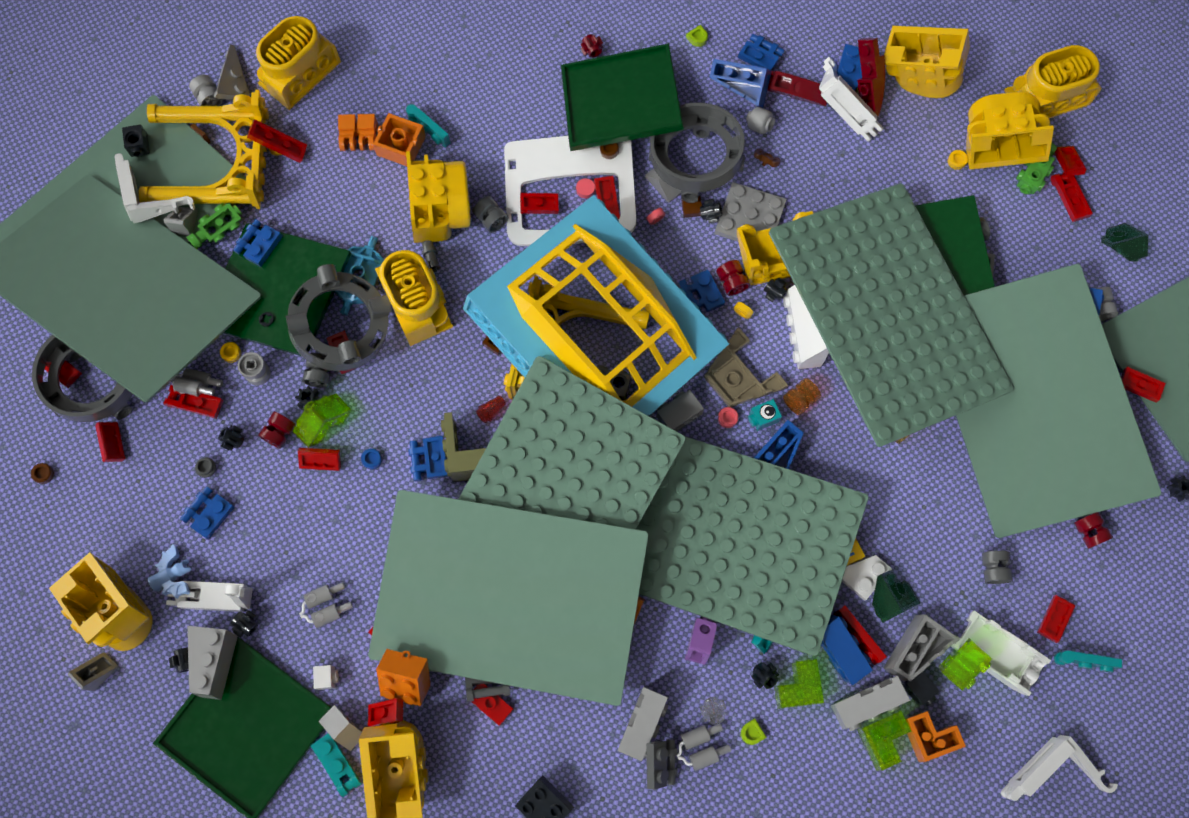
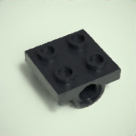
[515,775,575,818]

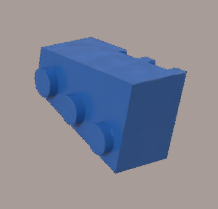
[709,59,772,108]

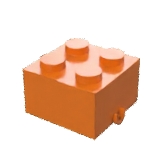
[373,113,426,166]
[376,649,431,706]

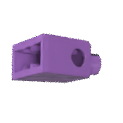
[685,616,717,665]

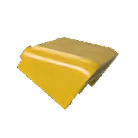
[737,211,813,285]

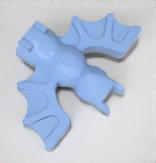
[148,544,191,599]

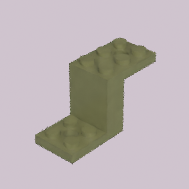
[441,412,486,482]

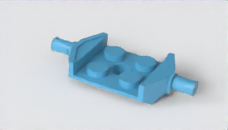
[335,236,384,316]

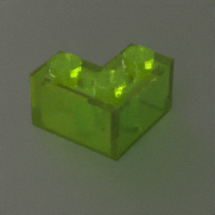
[293,393,352,448]
[938,638,992,691]
[774,659,824,709]
[856,711,911,771]

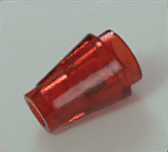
[476,395,506,423]

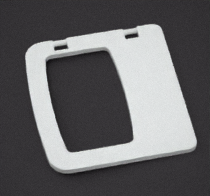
[504,136,637,246]

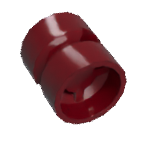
[716,260,750,296]
[258,411,296,449]
[1074,512,1113,549]

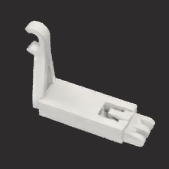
[819,57,884,142]
[115,153,195,223]
[166,581,253,612]
[1001,735,1118,801]

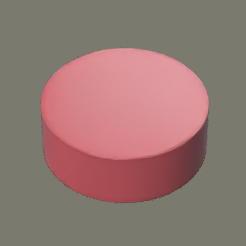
[576,178,595,199]
[646,207,665,225]
[718,407,739,428]

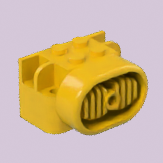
[256,16,341,110]
[884,26,970,98]
[1004,45,1102,118]
[966,91,1054,170]
[406,151,471,243]
[375,250,453,346]
[49,552,153,651]
[359,720,428,818]

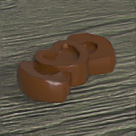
[754,148,781,167]

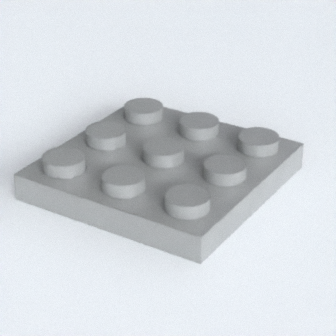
[714,182,787,241]

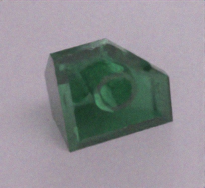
[1101,223,1148,262]
[872,570,920,623]

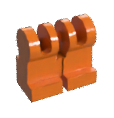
[338,114,378,151]

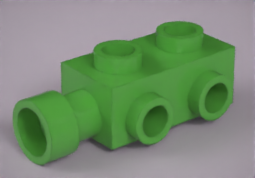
[1016,143,1057,194]
[186,203,242,249]

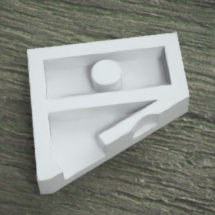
[842,555,892,601]

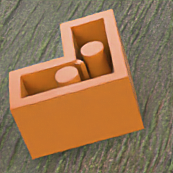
[901,711,966,762]

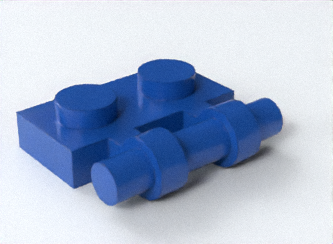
[738,34,785,71]
[233,219,283,267]
[679,270,725,313]
[408,436,448,482]
[180,486,234,540]

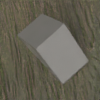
[645,169,681,203]
[164,206,198,236]
[68,652,118,691]
[319,704,362,751]

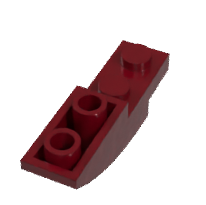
[857,38,885,117]
[767,70,828,107]

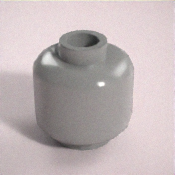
[746,107,775,135]

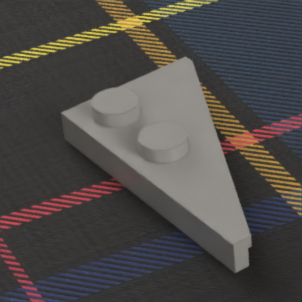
[214,44,250,100]

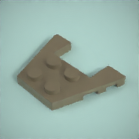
[704,327,788,407]

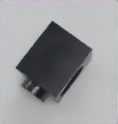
[122,124,150,157]
[902,671,940,706]

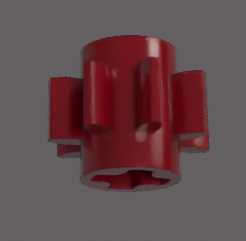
[580,34,603,58]

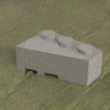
[883,614,960,681]
[187,626,238,700]
[831,676,910,731]
[617,687,668,762]

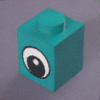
[748,399,782,431]

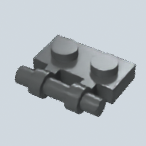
[646,739,678,790]

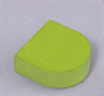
[686,25,708,47]
[740,718,767,745]

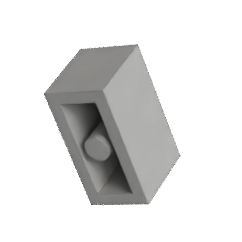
[656,390,704,432]

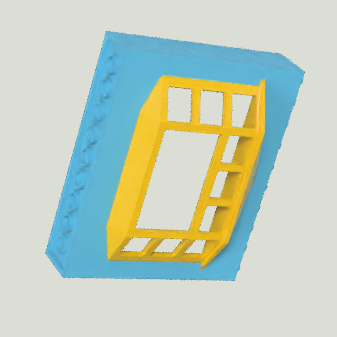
[463,195,729,416]

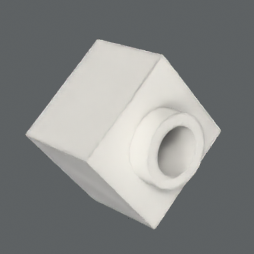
[313,665,339,690]

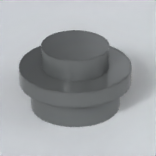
[195,457,216,478]

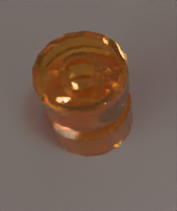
[783,378,822,415]

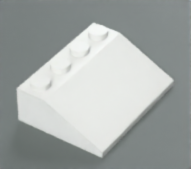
[783,285,829,369]

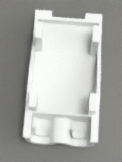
[951,611,1051,696]

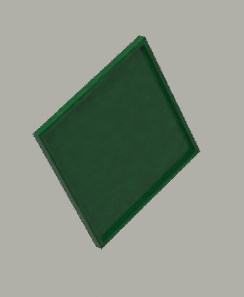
[561,43,684,151]
[915,195,995,296]
[224,223,351,356]
[153,636,332,818]

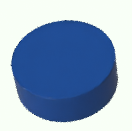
[361,448,382,470]

